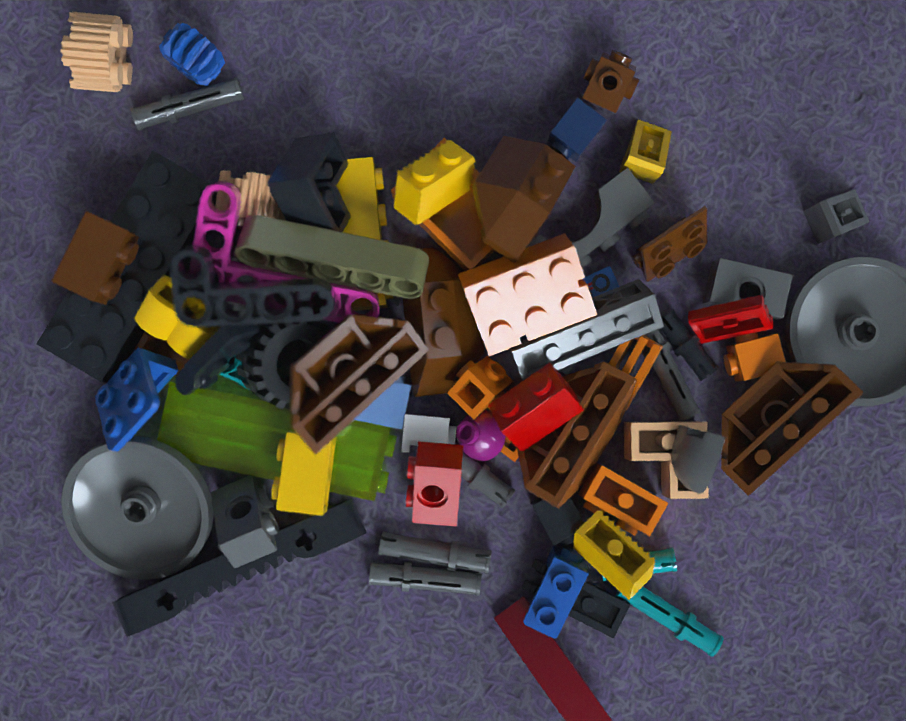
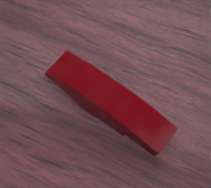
[494,596,613,721]

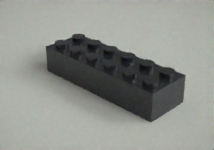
[37,150,218,383]

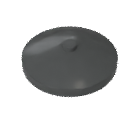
[785,257,906,406]
[61,436,213,580]

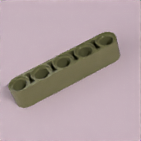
[234,215,429,299]

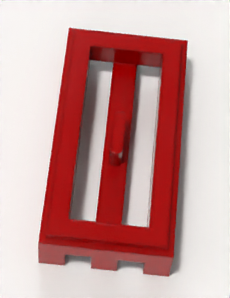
[688,295,773,344]

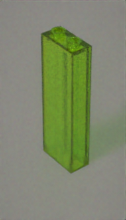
[157,381,397,501]

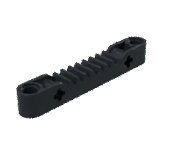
[112,498,367,637]

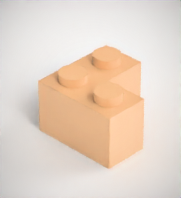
[624,421,709,499]

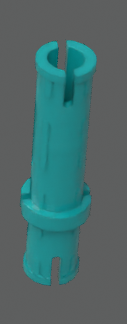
[616,587,724,657]

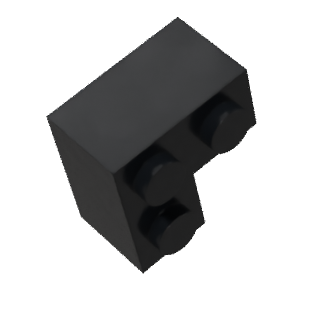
[267,132,351,233]

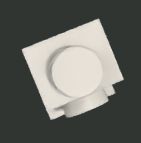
[401,414,456,453]

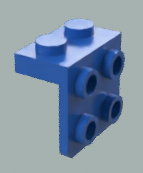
[95,348,179,452]

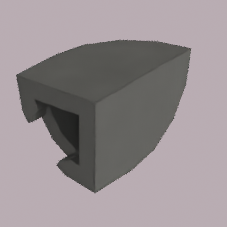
[671,425,725,494]

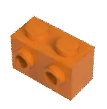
[578,463,668,536]

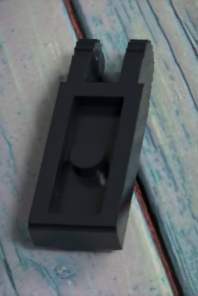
[174,324,260,395]
[522,559,630,638]

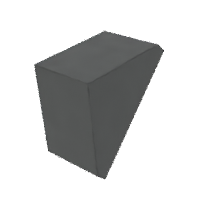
[803,189,869,244]

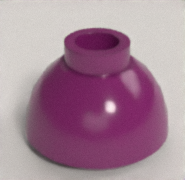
[456,410,506,461]

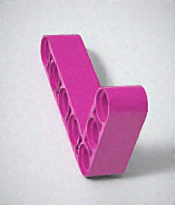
[189,181,379,323]

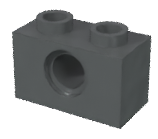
[702,258,793,321]
[211,475,279,568]

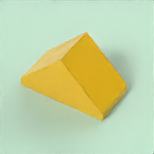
[619,119,672,184]

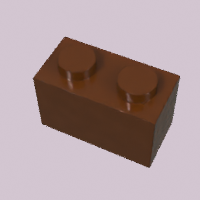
[52,211,139,305]

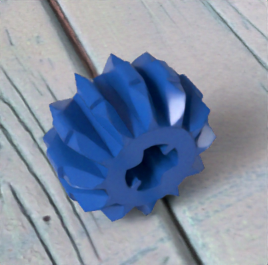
[159,23,225,86]

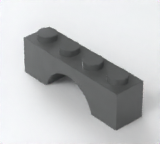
[526,168,655,268]

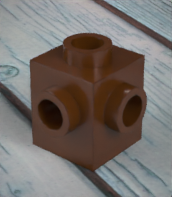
[583,50,640,113]

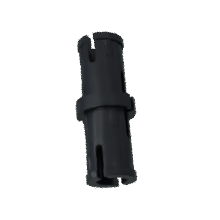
[660,309,719,381]

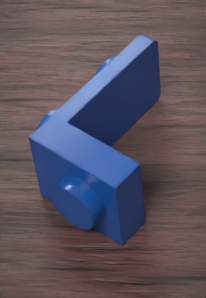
[523,545,589,638]

